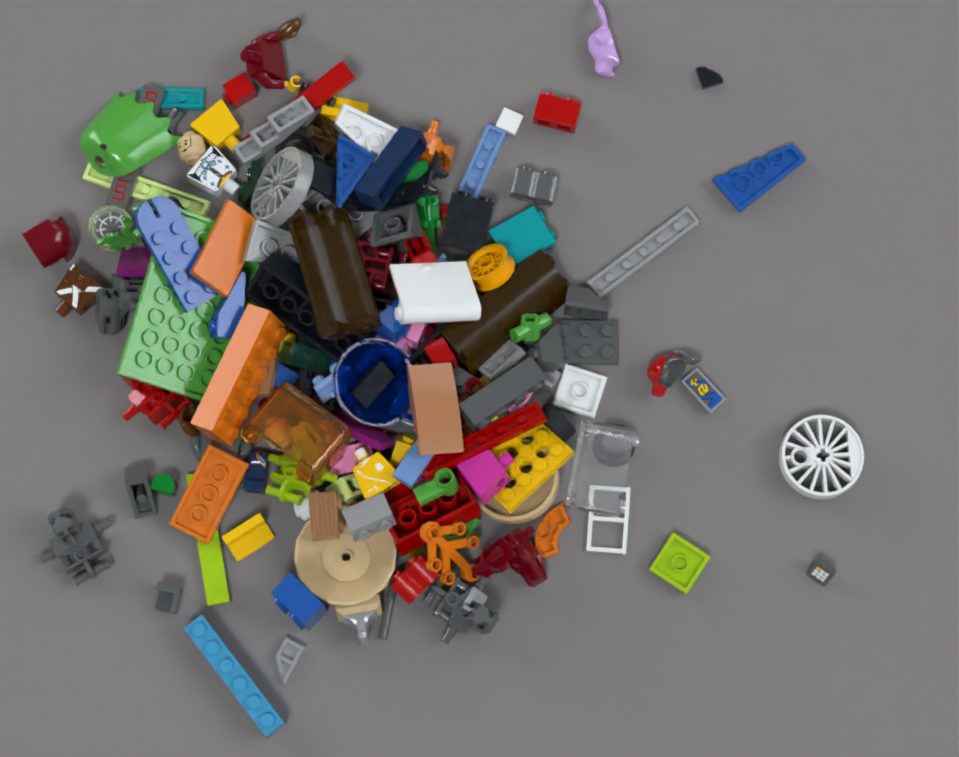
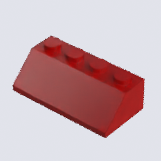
[389,469,481,556]

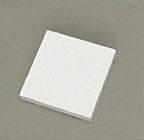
[552,364,607,419]

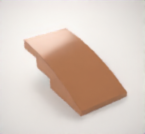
[407,363,464,456]

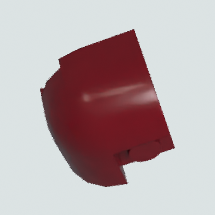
[22,216,77,269]

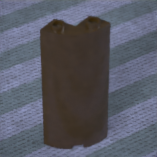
[287,204,382,340]
[440,249,571,377]

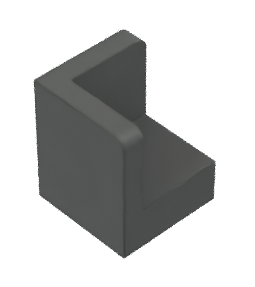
[155,581,183,614]

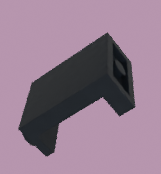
[439,191,495,253]

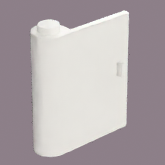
[389,261,481,325]

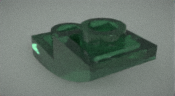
[238,161,262,209]

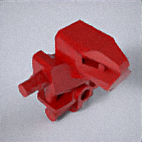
[120,375,192,430]

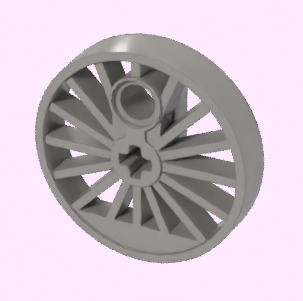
[251,147,314,227]

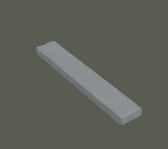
[586,206,701,299]

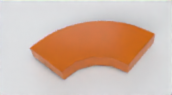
[534,503,571,560]

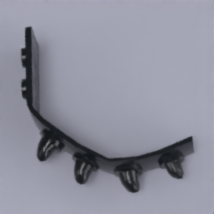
[310,150,449,212]

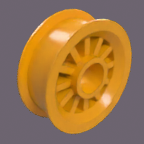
[466,244,515,291]

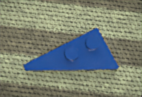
[336,134,377,209]

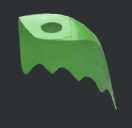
[80,91,182,177]

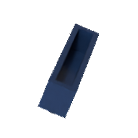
[354,126,428,210]

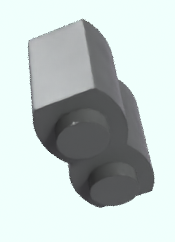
[510,166,558,206]

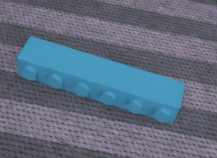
[184,614,286,738]

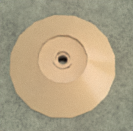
[294,504,397,606]

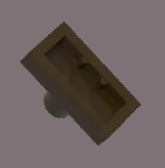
[305,113,338,159]

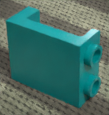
[488,206,557,270]

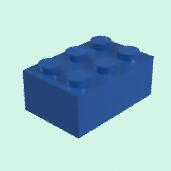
[271,572,328,631]

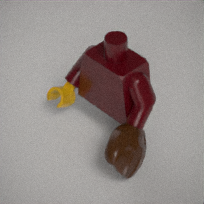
[240,18,301,92]

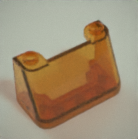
[241,383,351,487]

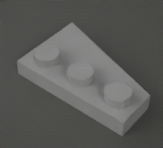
[241,219,299,263]

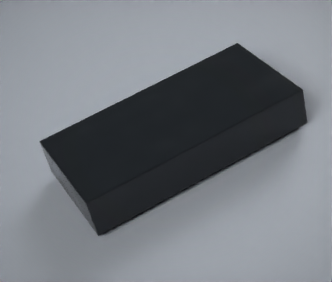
[349,360,395,409]

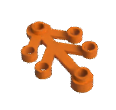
[420,521,480,585]

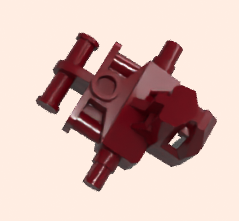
[357,228,409,294]
[471,526,548,587]

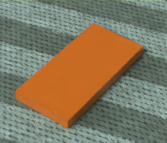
[189,199,256,297]
[169,444,250,544]

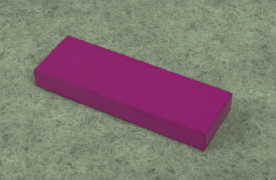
[328,414,395,451]

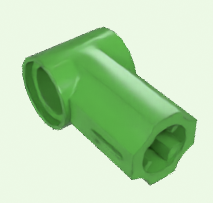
[412,468,459,506]

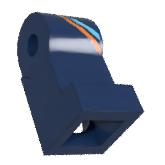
[243,451,269,494]

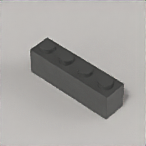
[459,356,546,432]

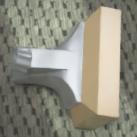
[335,595,383,645]

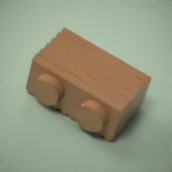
[308,491,344,542]

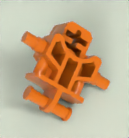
[418,121,455,173]

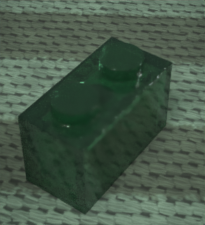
[278,340,331,375]

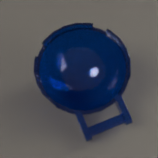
[332,338,413,427]

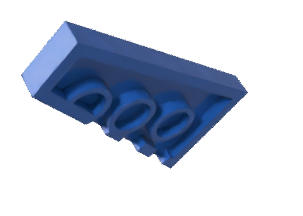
[712,143,806,213]

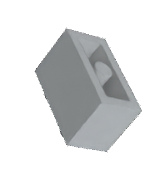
[341,492,396,542]

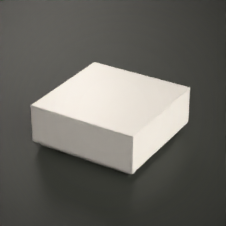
[496,107,524,136]

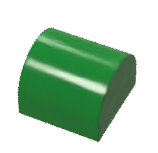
[151,474,177,497]

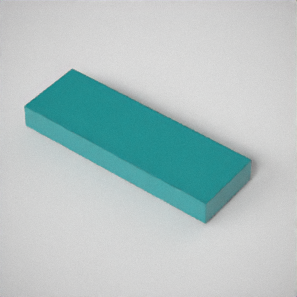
[140,87,205,111]

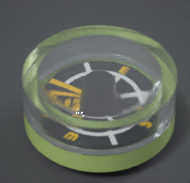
[89,205,135,251]

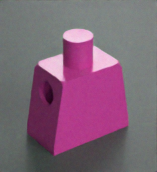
[456,450,514,505]

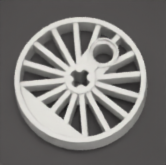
[779,415,864,499]

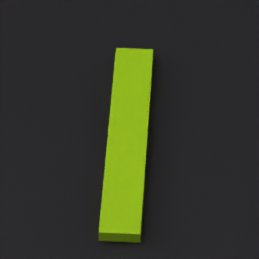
[186,473,230,607]

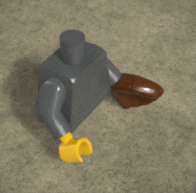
[178,406,256,462]

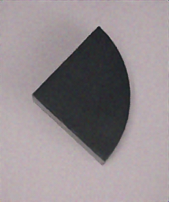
[696,67,723,90]

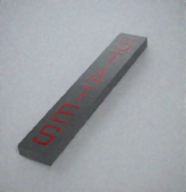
[105,84,166,211]

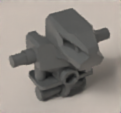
[95,273,145,335]
[38,507,112,587]
[421,573,499,645]

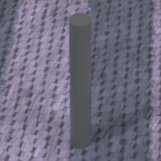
[378,572,396,640]

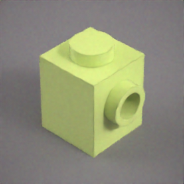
[325,474,363,505]

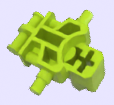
[265,421,338,506]

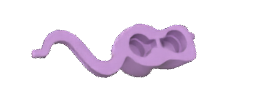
[588,0,620,77]

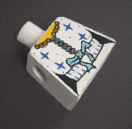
[186,144,241,197]

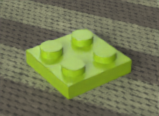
[649,532,711,595]

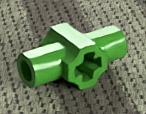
[509,312,552,343]

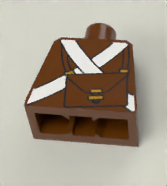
[54,262,104,318]

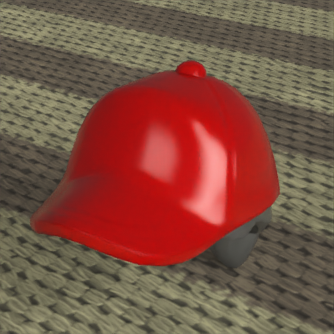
[647,349,702,397]

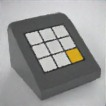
[807,558,837,586]

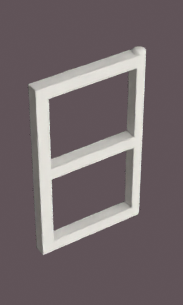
[586,485,631,555]

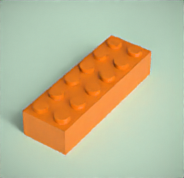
[190,304,288,446]

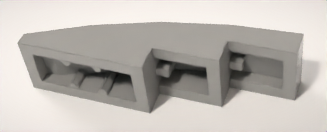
[232,95,315,167]

